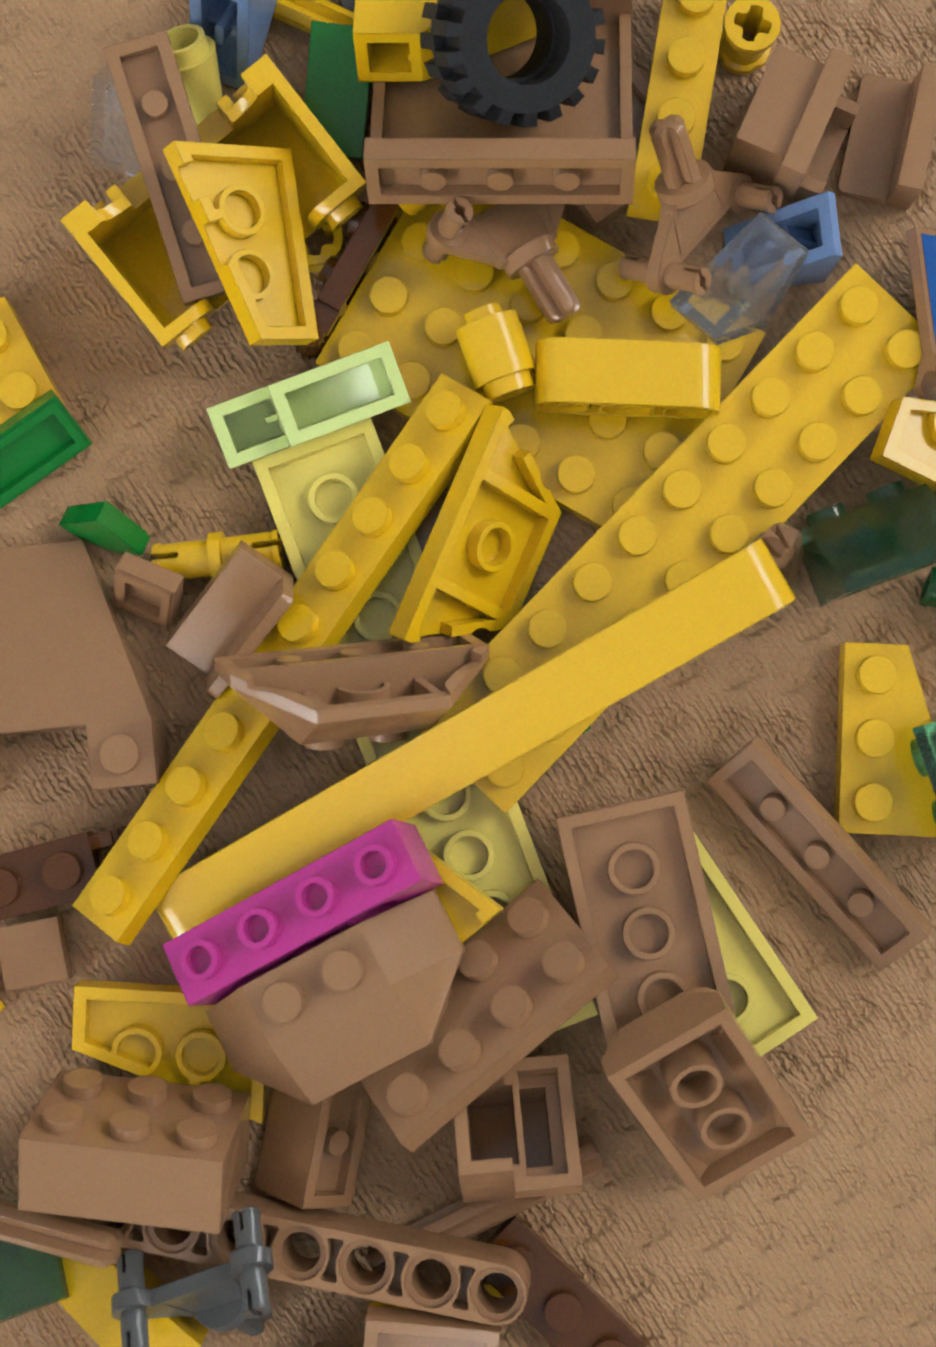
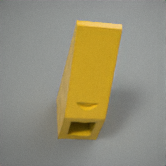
[353,0,536,82]

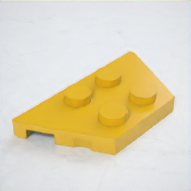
[388,404,561,643]

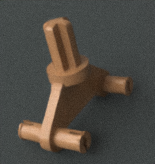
[618,114,783,296]
[422,197,580,324]

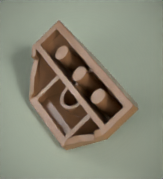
[214,634,489,751]
[206,889,465,1105]

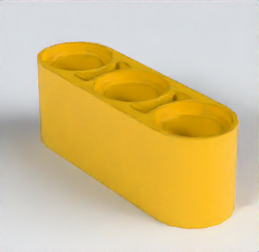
[533,337,722,419]

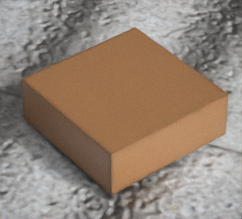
[113,551,184,628]
[0,915,73,992]

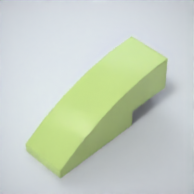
[205,341,411,469]

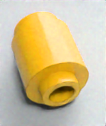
[456,302,536,404]

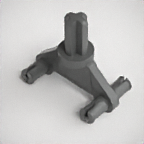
[111,1207,274,1347]

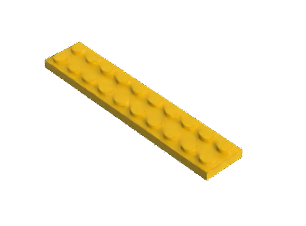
[419,263,922,814]

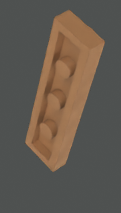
[103,29,226,306]
[706,735,932,971]

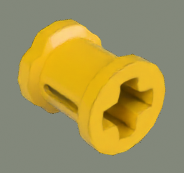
[718,0,781,76]

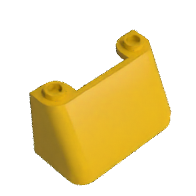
[60,54,366,351]

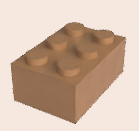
[18,1068,251,1234]

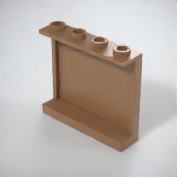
[363,0,636,204]

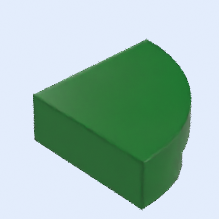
[59,501,150,555]

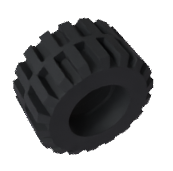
[420,0,606,128]

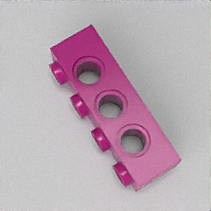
[162,819,444,1006]

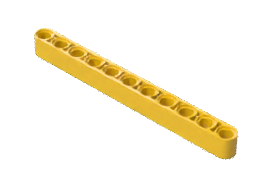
[155,538,796,939]

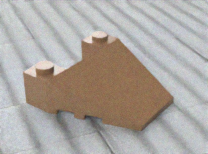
[0,540,168,790]

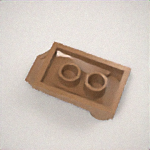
[600,987,812,1202]

